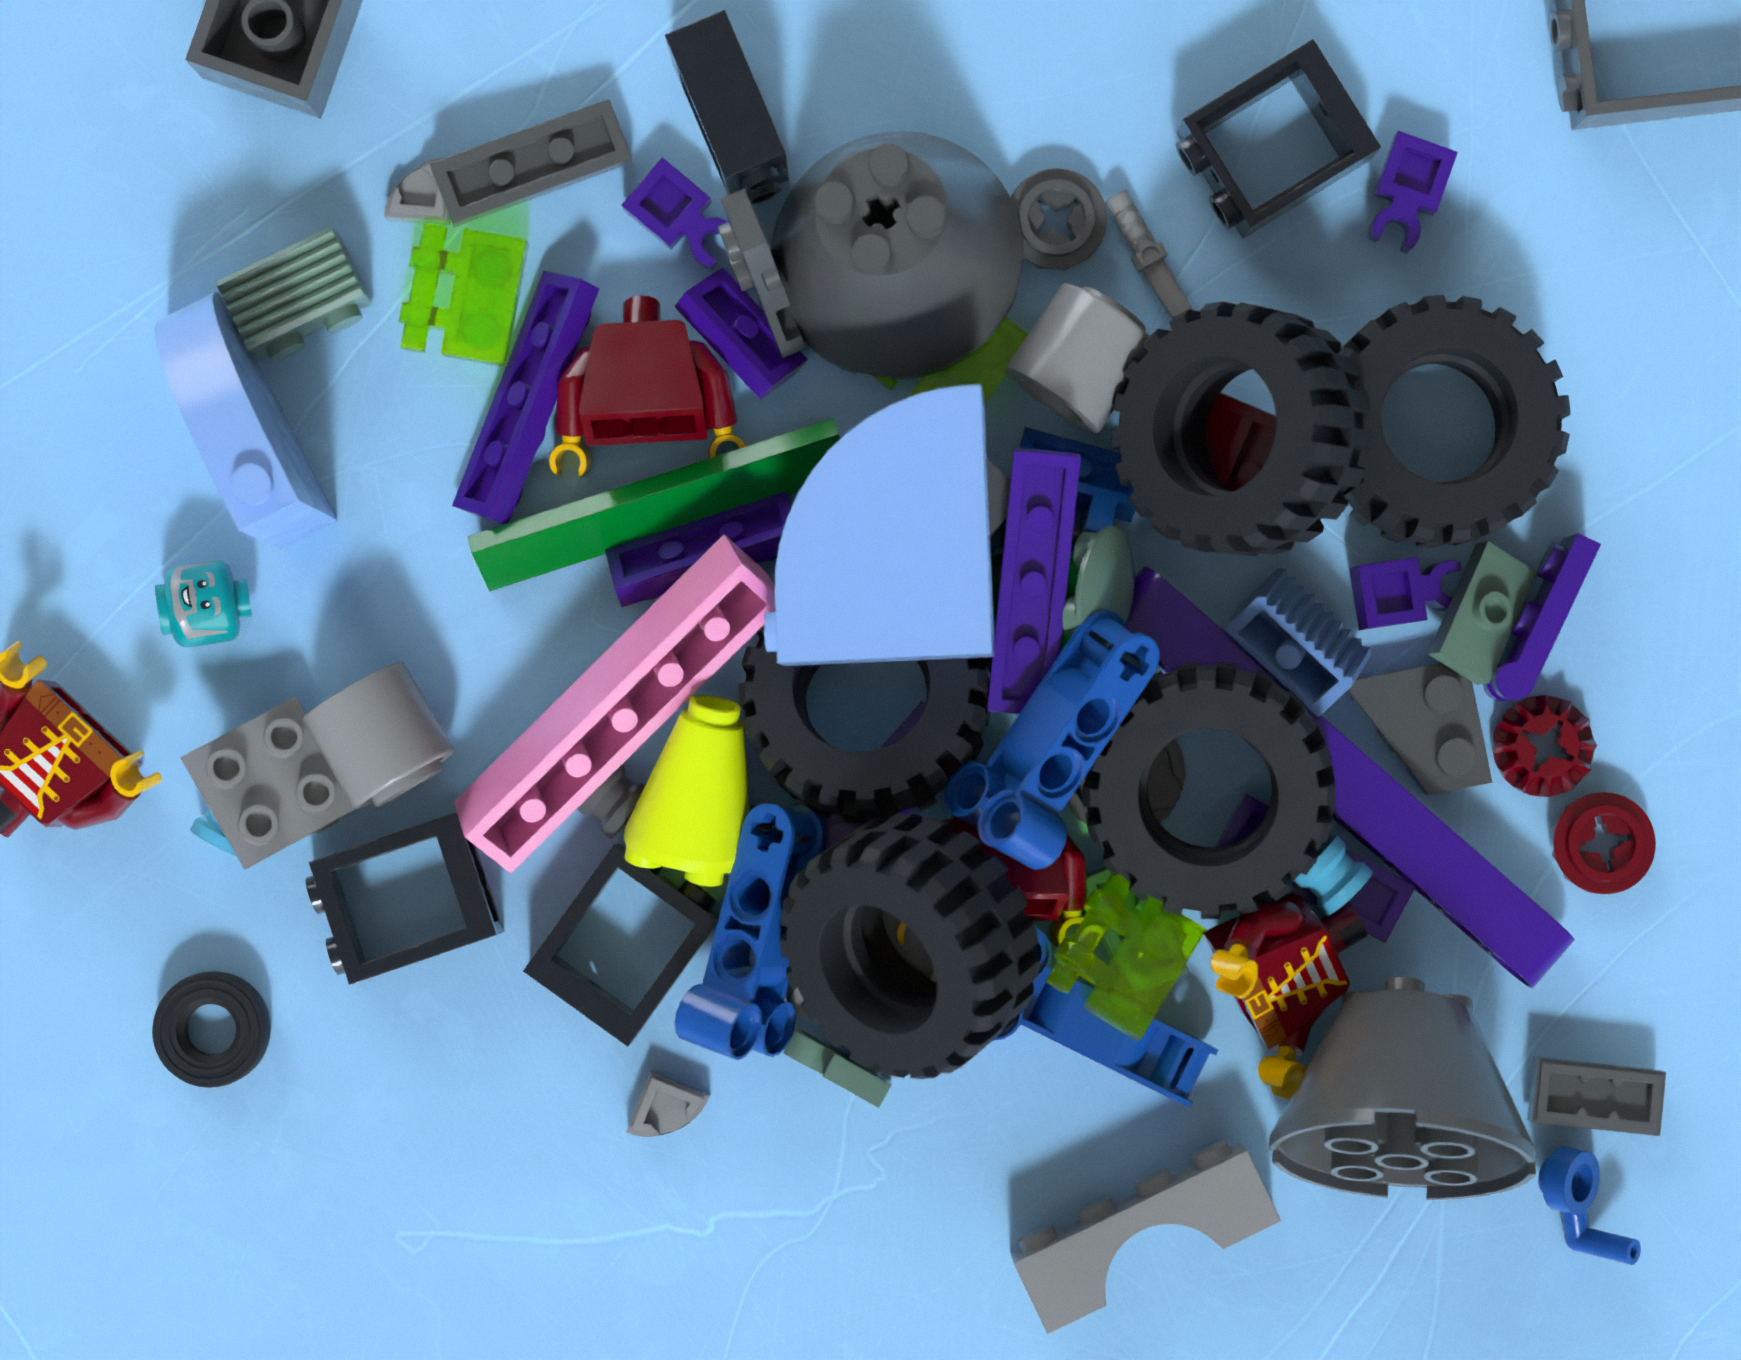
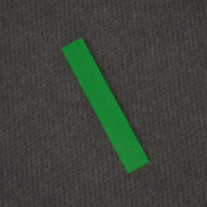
[468,418,840,592]

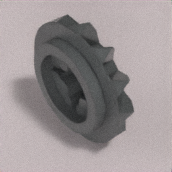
[1011,168,1107,271]

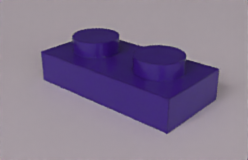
[674,267,808,400]

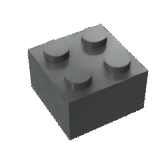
[185,0,363,119]

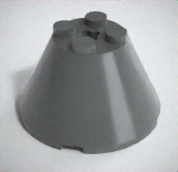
[771,131,1024,380]
[1269,977,1537,1200]

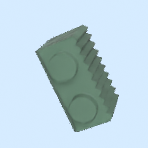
[216,226,372,361]

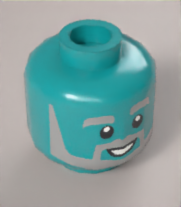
[155,560,252,648]

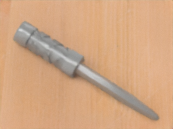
[1105,190,1193,318]

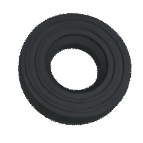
[152,971,271,1088]

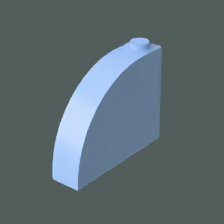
[154,292,337,548]
[764,384,995,666]

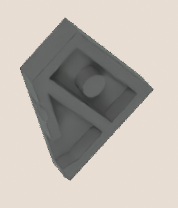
[717,188,806,358]
[1346,663,1492,795]

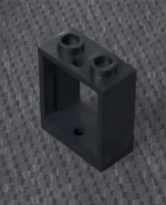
[665,10,789,205]
[1175,39,1381,239]
[305,812,504,985]
[523,844,719,1047]

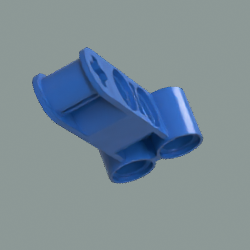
[944,610,1160,870]
[674,803,826,1060]
[993,928,1219,1107]

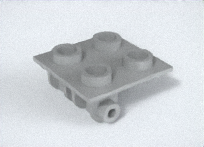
[180,697,357,870]

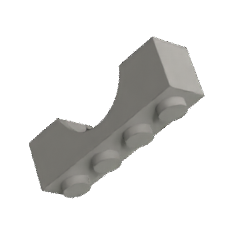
[1011,1140,1281,1334]

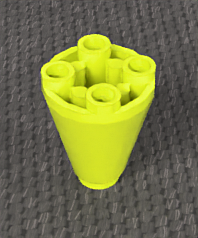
[623,695,750,886]

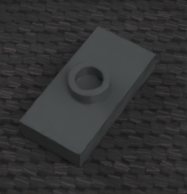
[1527,1056,1666,1136]

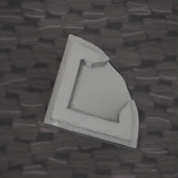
[384,158,450,225]
[626,1071,710,1137]

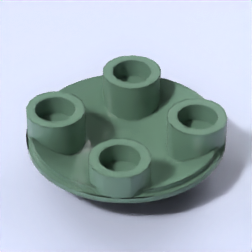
[1062,526,1135,648]

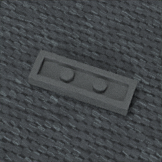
[430,99,632,228]

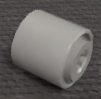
[1004,283,1149,434]
[302,662,455,808]

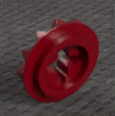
[1492,695,1597,797]
[1552,792,1656,895]

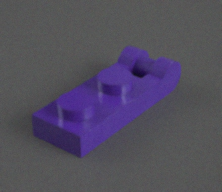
[1483,533,1601,702]

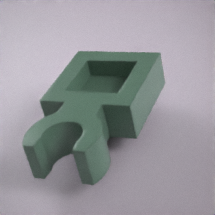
[783,1028,892,1108]

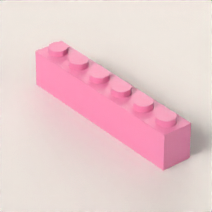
[454,534,775,874]

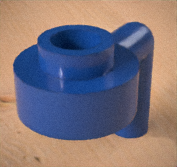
[1538,1146,1641,1265]

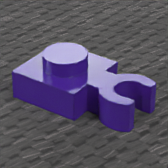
[1368,131,1458,254]
[621,157,727,270]
[1349,557,1462,631]

